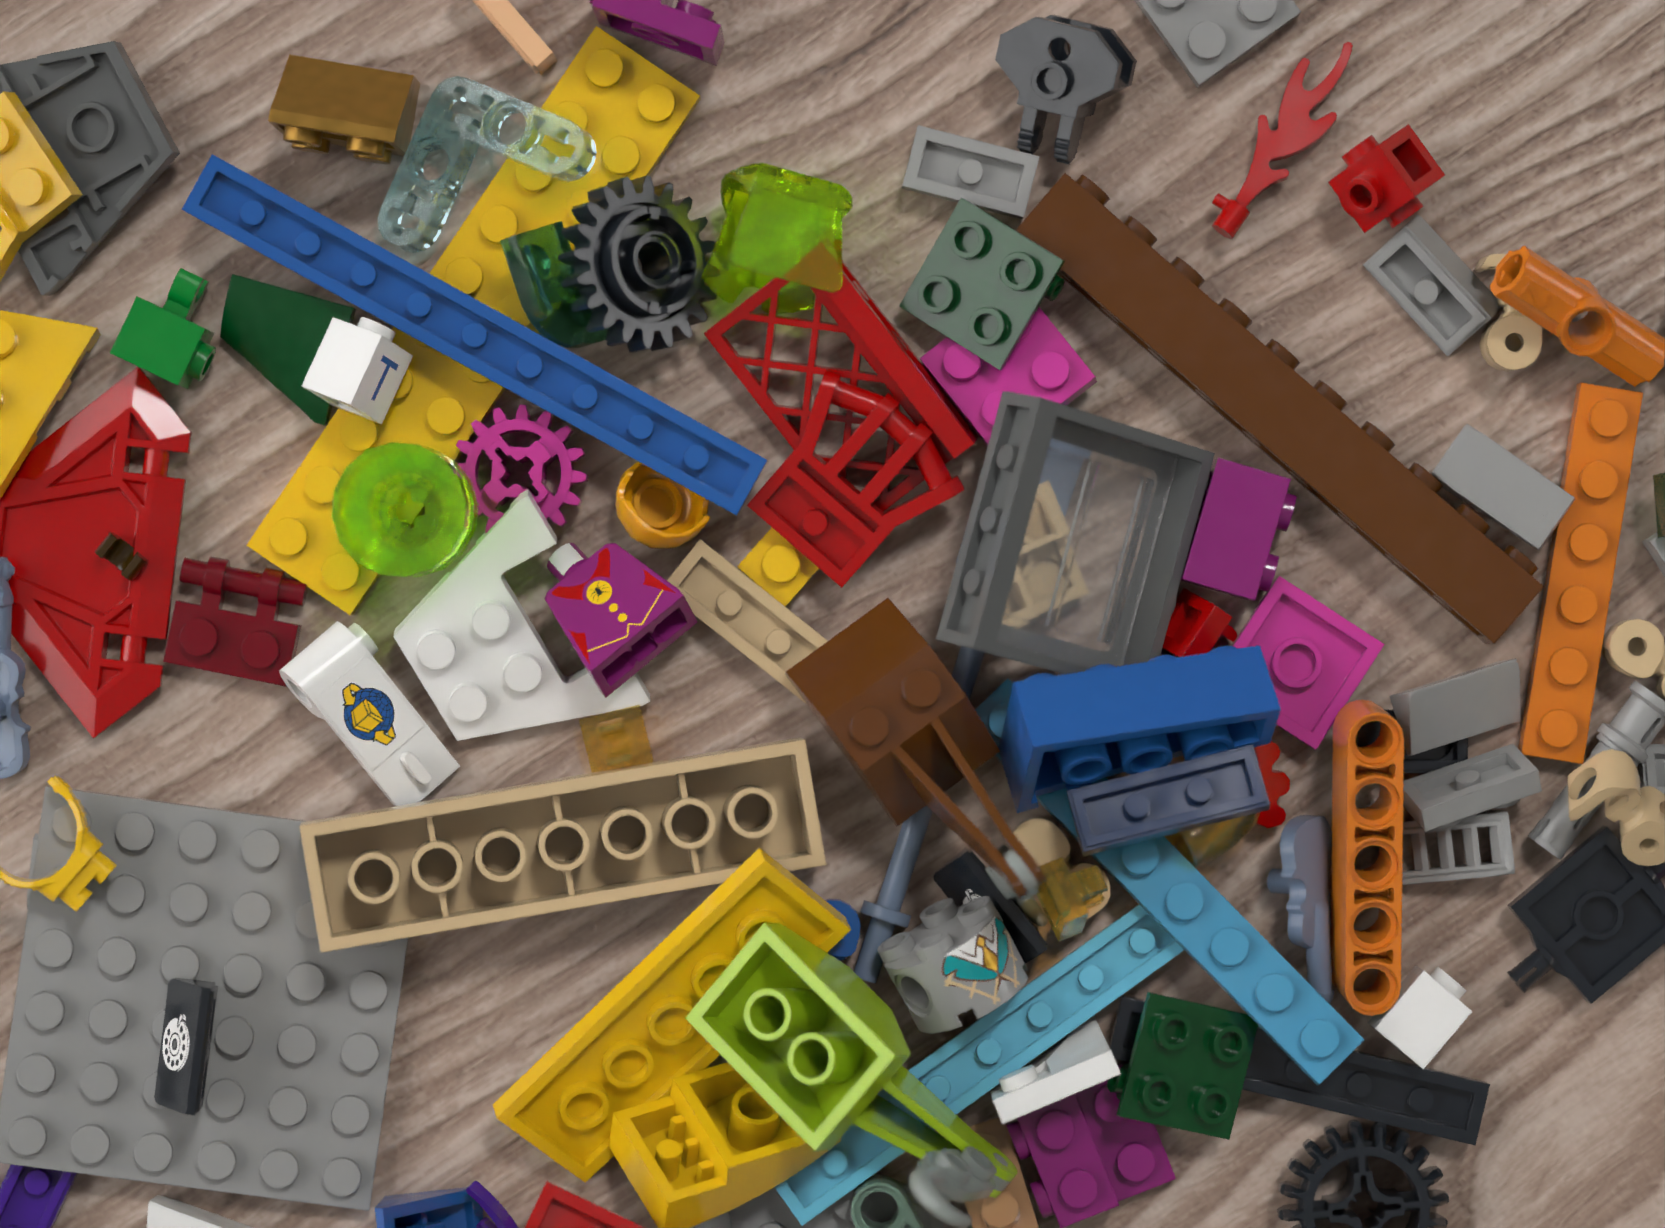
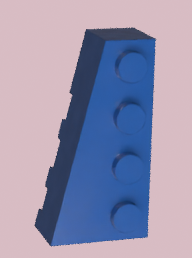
[999,645,1281,813]

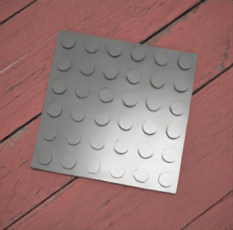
[0,786,408,1211]

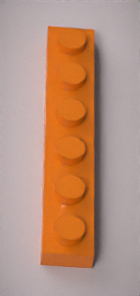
[1518,383,1643,764]

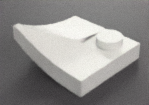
[990,1016,1121,1124]

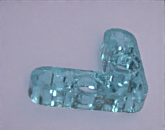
[378,76,597,253]

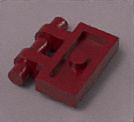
[163,556,308,687]

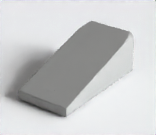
[1432,424,1575,551]

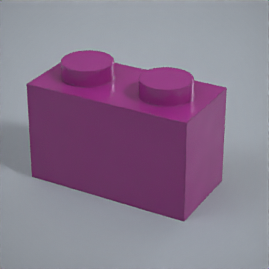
[1180,458,1297,601]

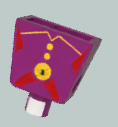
[544,543,697,698]

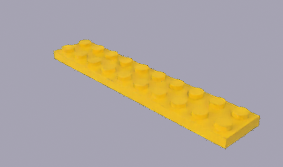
[246,26,701,615]

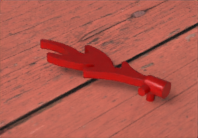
[1212,42,1353,239]

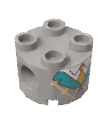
[877,896,1028,1034]

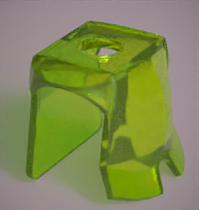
[702,162,853,314]

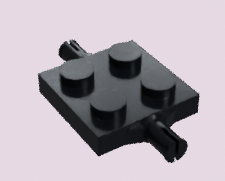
[1507,826,1665,1004]

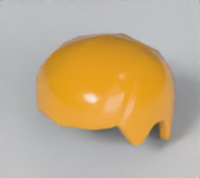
[615,462,710,549]

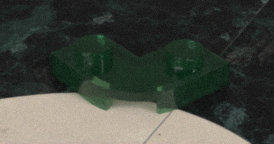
[500,221,608,348]

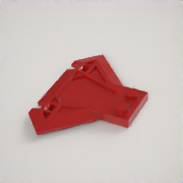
[0,366,192,738]

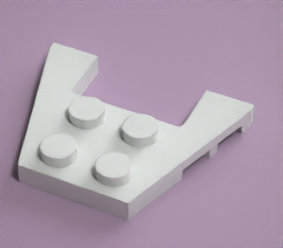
[393,489,650,741]

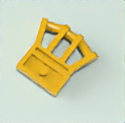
[0,91,83,282]

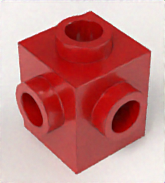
[1328,124,1445,233]

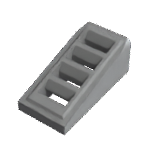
[1402,810,1515,885]

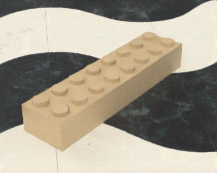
[299,737,826,953]

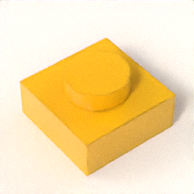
[737,527,819,607]

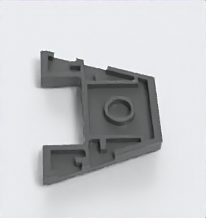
[0,41,180,296]

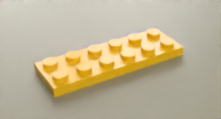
[492,848,851,1183]

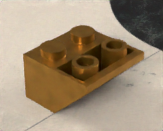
[268,54,421,165]

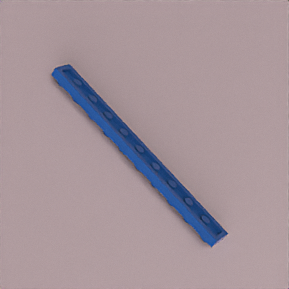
[182,154,768,516]

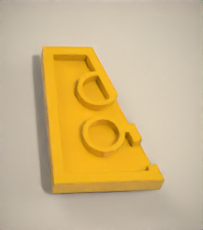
[0,310,101,499]

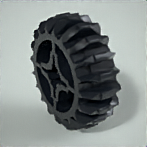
[1277,1120,1449,1228]

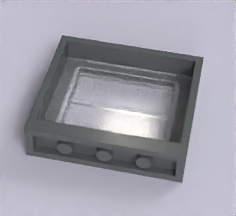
[936,391,1215,674]

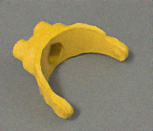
[0,775,117,912]

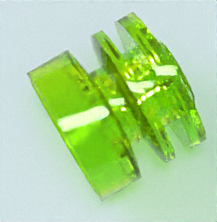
[332,442,479,577]

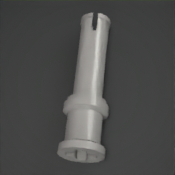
[1528,680,1665,860]

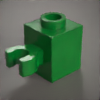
[110,268,216,389]

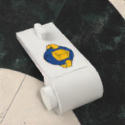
[279,621,460,806]

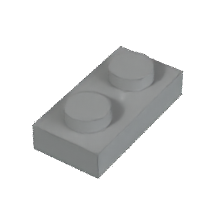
[902,125,1040,220]
[1403,744,1542,832]

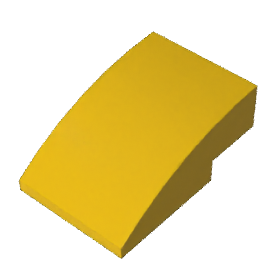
[609,1062,841,1228]

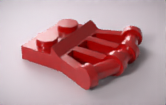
[747,369,965,588]

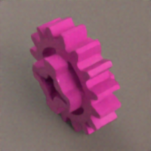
[450,405,588,533]

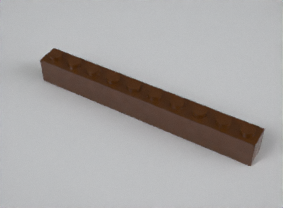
[1016,173,1544,644]

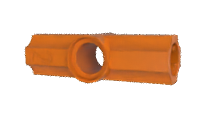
[1490,245,1665,387]

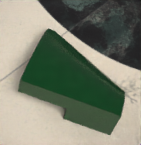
[220,274,356,426]

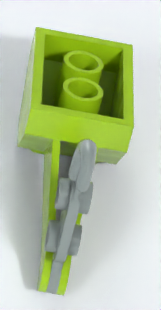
[685,923,1018,1228]

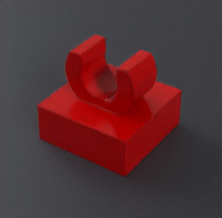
[1162,588,1238,657]

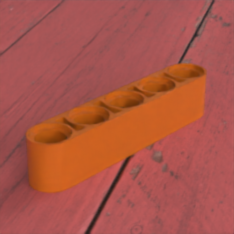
[1331,699,1404,1016]

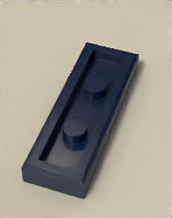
[1067,744,1270,856]

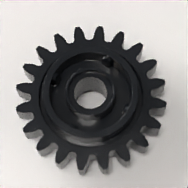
[558,176,721,353]

